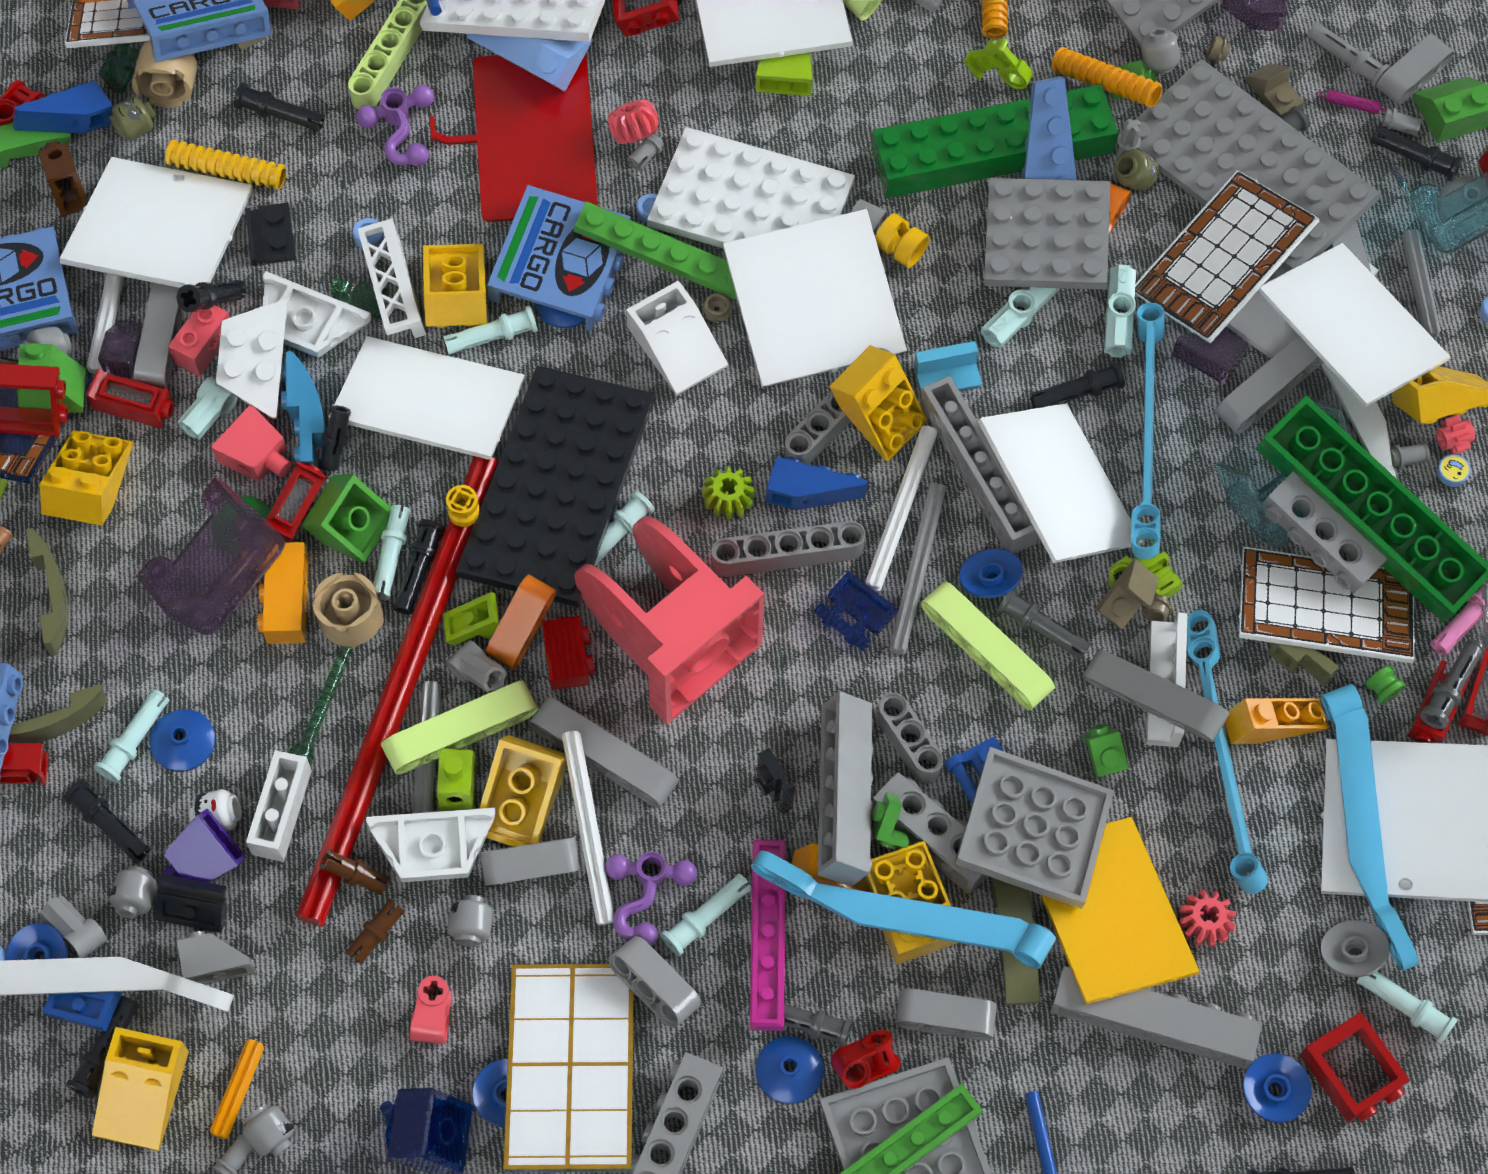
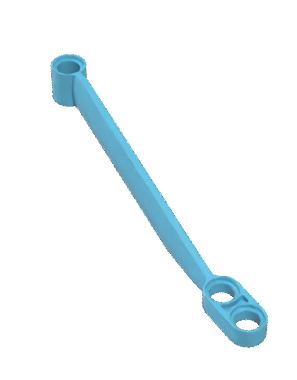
[1130,303,1165,559]
[1187,610,1268,894]
[1320,684,1419,971]
[751,850,1056,969]

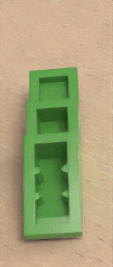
[0,123,70,168]

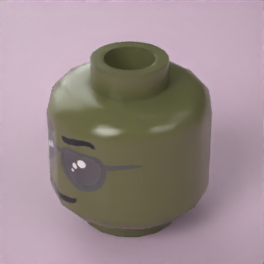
[109,96,156,140]
[1114,149,1159,191]

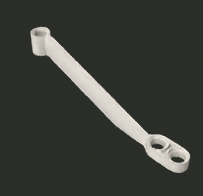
[1321,363,1396,478]
[0,957,234,1011]

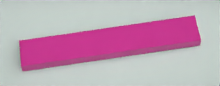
[750,840,786,1031]

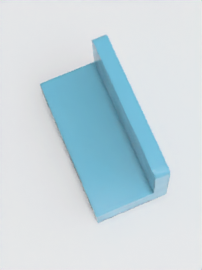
[914,341,982,395]

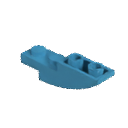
[281,351,327,466]

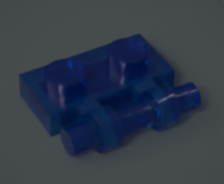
[814,571,898,651]

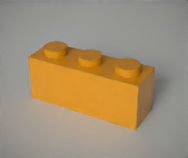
[257,542,308,644]

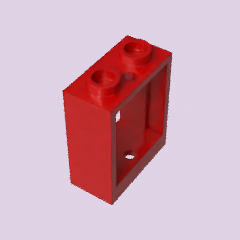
[612,0,679,37]
[0,364,68,436]
[1299,1012,1410,1124]

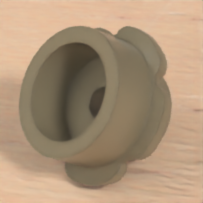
[1206,36,1231,64]
[702,293,732,323]
[1142,594,1173,622]

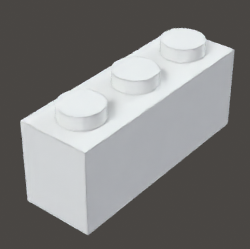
[246,750,312,862]

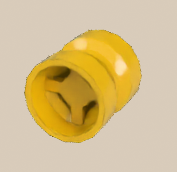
[446,485,480,527]

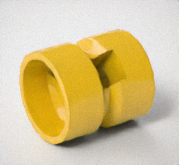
[875,213,930,269]

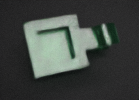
[331,278,389,320]

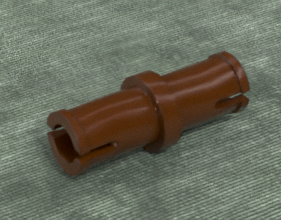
[320,849,389,895]
[345,899,405,965]

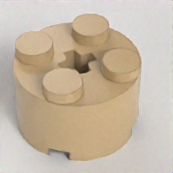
[132,41,198,108]
[313,572,384,649]

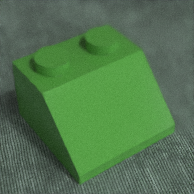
[1412,77,1488,143]
[17,343,86,413]
[301,474,391,563]

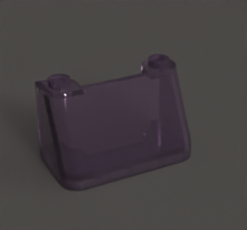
[136,477,285,635]

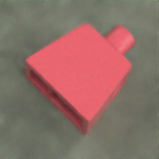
[211,404,292,481]

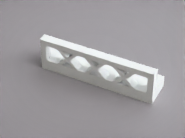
[358,218,426,338]
[1146,613,1187,747]

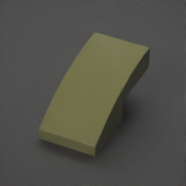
[1268,643,1339,687]

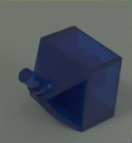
[379,1087,473,1174]

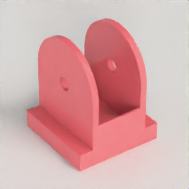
[574,516,764,725]

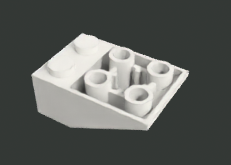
[626,280,728,396]

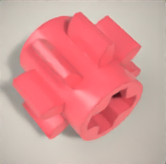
[1436,415,1475,454]

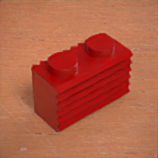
[542,615,595,690]

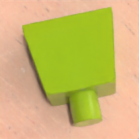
[756,53,812,96]
[437,749,477,812]

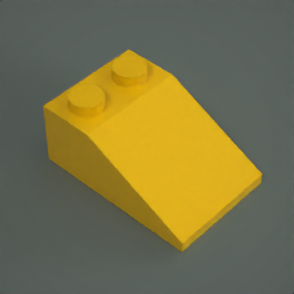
[423,244,487,328]
[479,735,567,847]

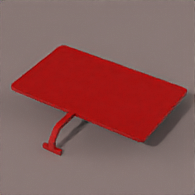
[430,54,598,222]

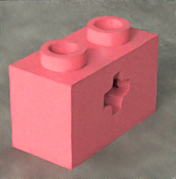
[168,305,230,377]

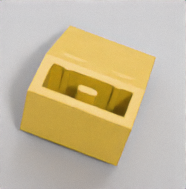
[829,345,928,462]
[1392,366,1488,424]
[39,430,133,526]
[866,841,957,965]
[92,1027,189,1151]

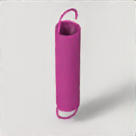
[1316,89,1386,114]

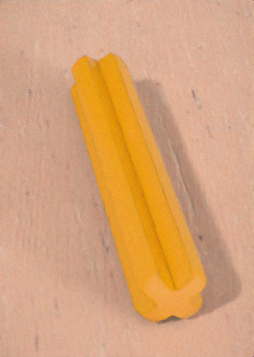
[210,1039,264,1139]

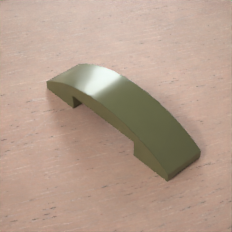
[26,528,68,656]
[8,684,108,743]
[992,878,1040,1006]

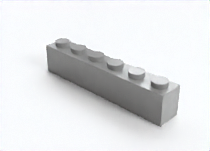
[817,691,874,886]
[1050,966,1262,1070]

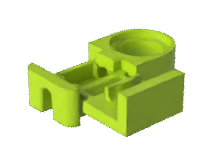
[963,38,1033,90]
[1108,541,1183,599]

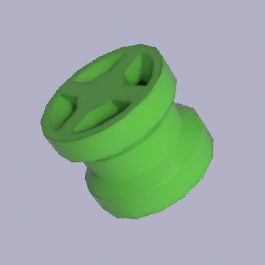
[1365,665,1407,705]

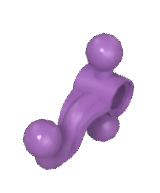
[356,84,434,167]
[605,851,698,947]

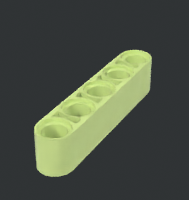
[348,0,427,110]
[920,581,1055,710]
[381,680,539,775]

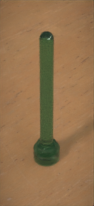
[289,646,353,767]

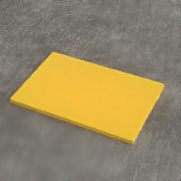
[1040,817,1200,1005]

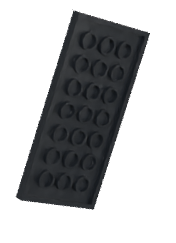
[456,366,655,608]

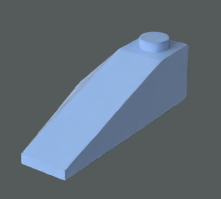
[466,34,593,92]

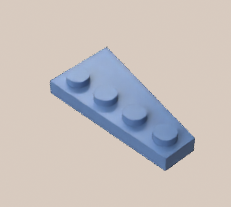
[1021,76,1077,180]

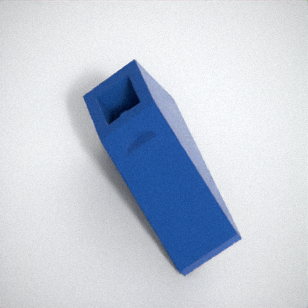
[13,80,113,134]
[766,456,868,510]

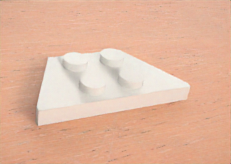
[263,271,372,358]
[216,299,288,419]
[366,808,495,882]

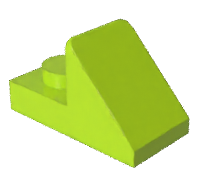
[443,592,499,646]

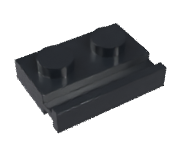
[245,202,297,266]
[755,748,795,814]
[156,874,226,933]

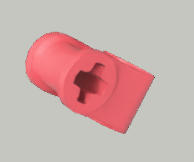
[410,976,452,1045]

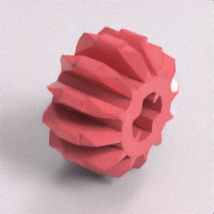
[607,99,659,144]
[1178,889,1236,948]

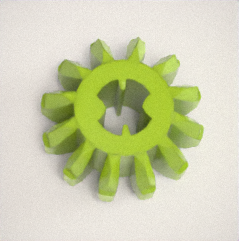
[702,465,755,521]

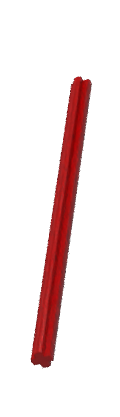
[296,456,499,927]

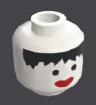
[189,789,242,832]

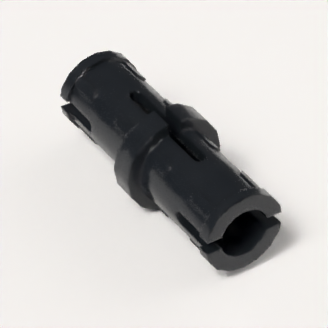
[319,405,351,471]

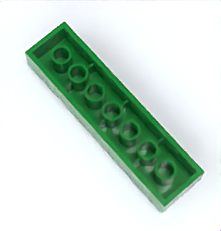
[871,84,1119,199]
[1255,395,1488,623]

